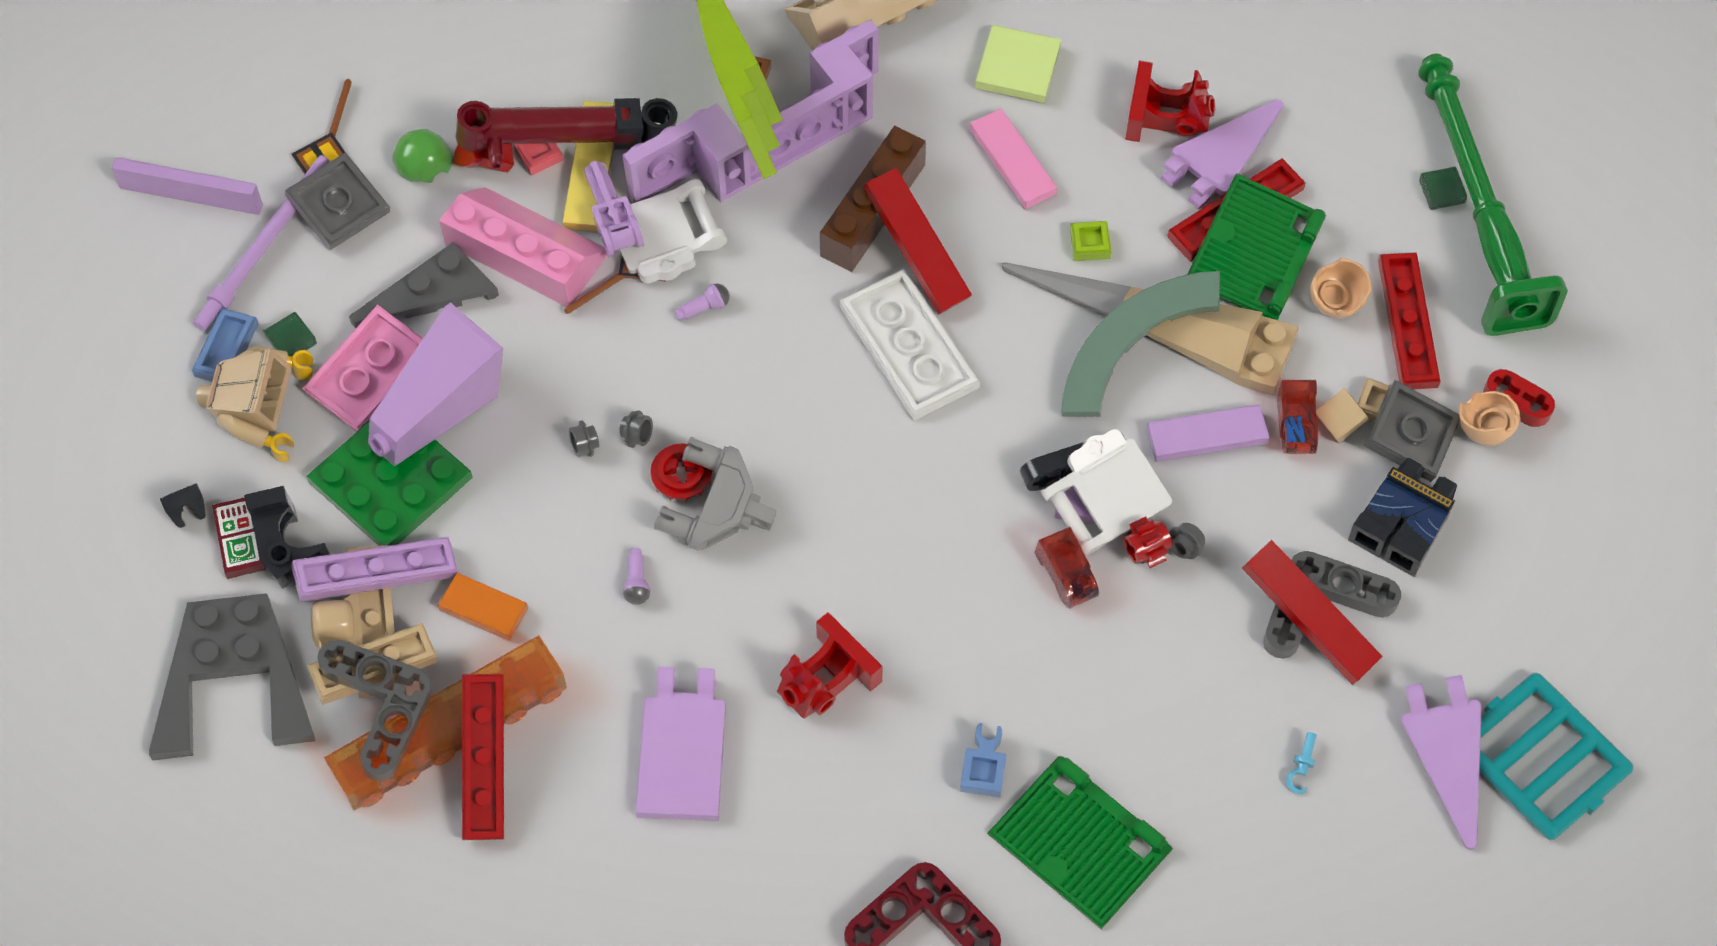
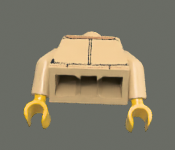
[196,346,313,462]

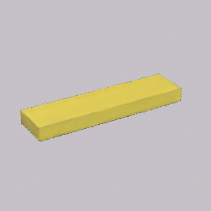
[563,101,614,232]

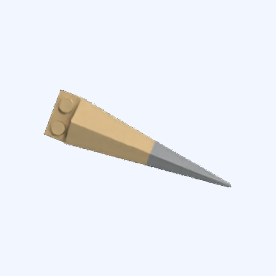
[1002,263,1299,395]

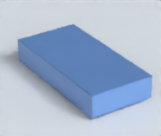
[192,308,259,381]

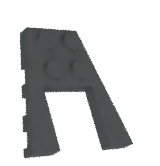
[149,593,315,760]

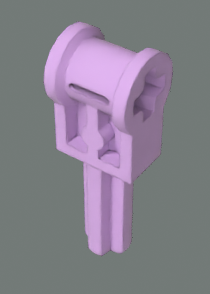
[584,161,644,257]

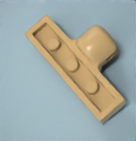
[311,545,400,698]

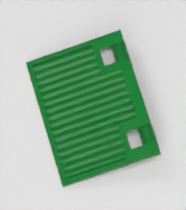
[1187,173,1326,320]
[987,756,1173,930]

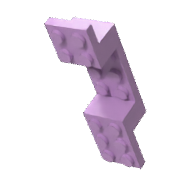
[623,19,879,203]

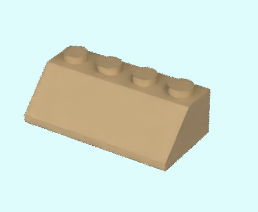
[784,0,937,50]

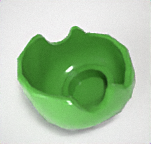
[393,129,453,183]

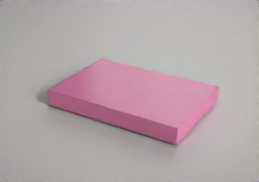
[302,304,423,432]

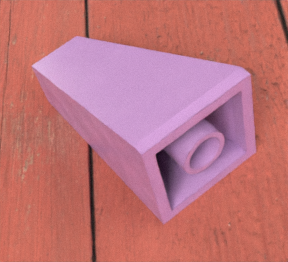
[368,302,503,466]

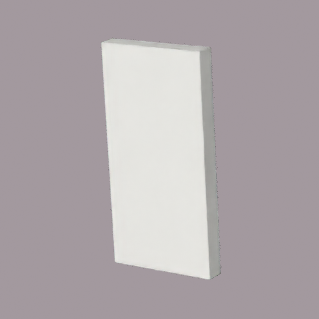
[839,269,980,421]

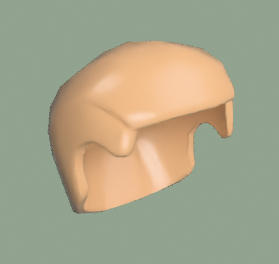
[1309,258,1372,319]
[1459,391,1520,446]

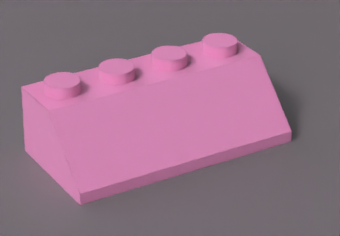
[439,187,607,307]

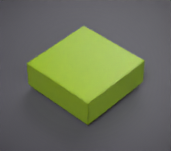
[1070,221,1112,261]

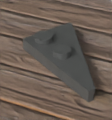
[349,242,499,328]

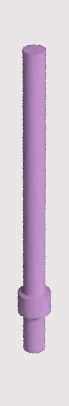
[193,155,330,332]

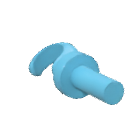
[1286,732,1317,794]

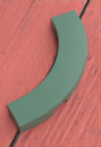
[1061,271,1220,417]

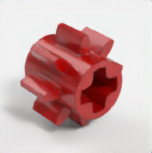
[1123,516,1172,568]

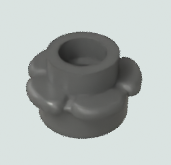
[619,410,653,448]
[569,420,599,457]
[1169,522,1205,559]

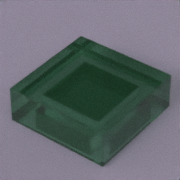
[1419,166,1468,210]
[263,312,317,356]

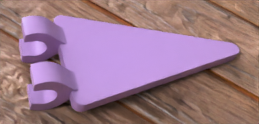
[1161,100,1283,209]
[1401,675,1481,850]

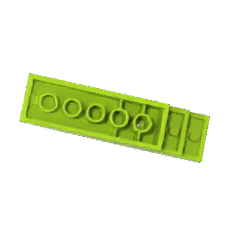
[696,0,783,179]

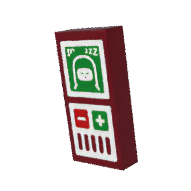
[212,497,266,579]

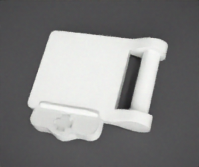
[620,179,728,284]
[1041,429,1172,558]

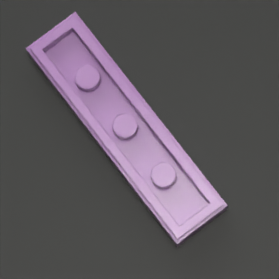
[111,158,263,215]
[291,537,458,602]

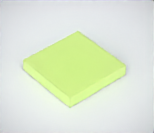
[975,25,1061,103]

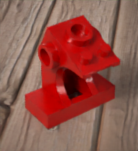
[1125,61,1215,142]
[776,612,883,719]

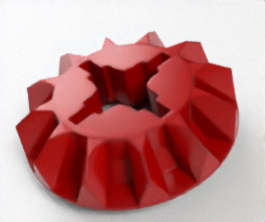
[650,443,712,502]

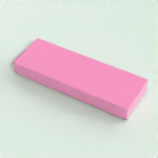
[970,108,1057,210]

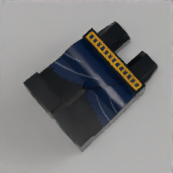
[1348,458,1458,577]

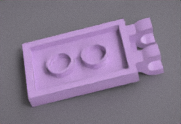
[636,666,726,821]

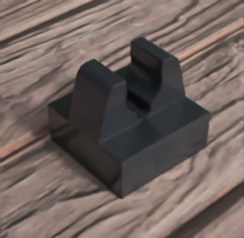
[160,483,206,528]

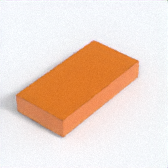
[438,573,528,641]

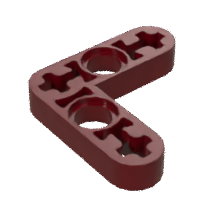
[844,862,1001,946]

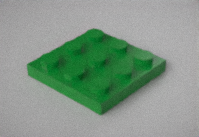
[306,421,473,546]

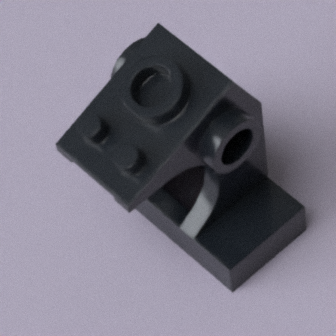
[244,485,331,589]

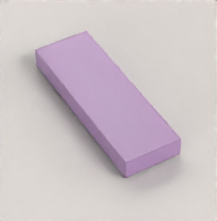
[1147,405,1269,462]

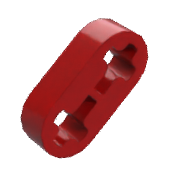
[1483,369,1555,427]

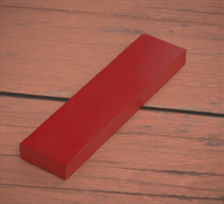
[1167,158,1306,262]
[863,167,972,315]
[1378,252,1441,389]
[1242,539,1383,685]
[462,674,504,840]

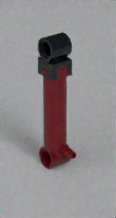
[455,98,678,169]

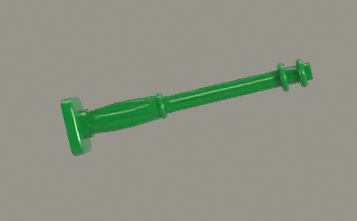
[1418,53,1568,336]

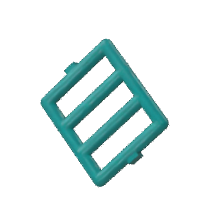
[1480,673,1633,840]

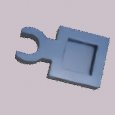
[960,723,1006,798]

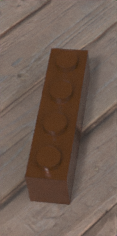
[820,125,926,272]

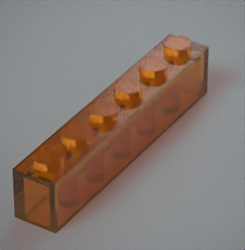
[324,635,567,811]

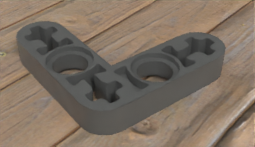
[1263,551,1401,659]
[318,640,432,782]

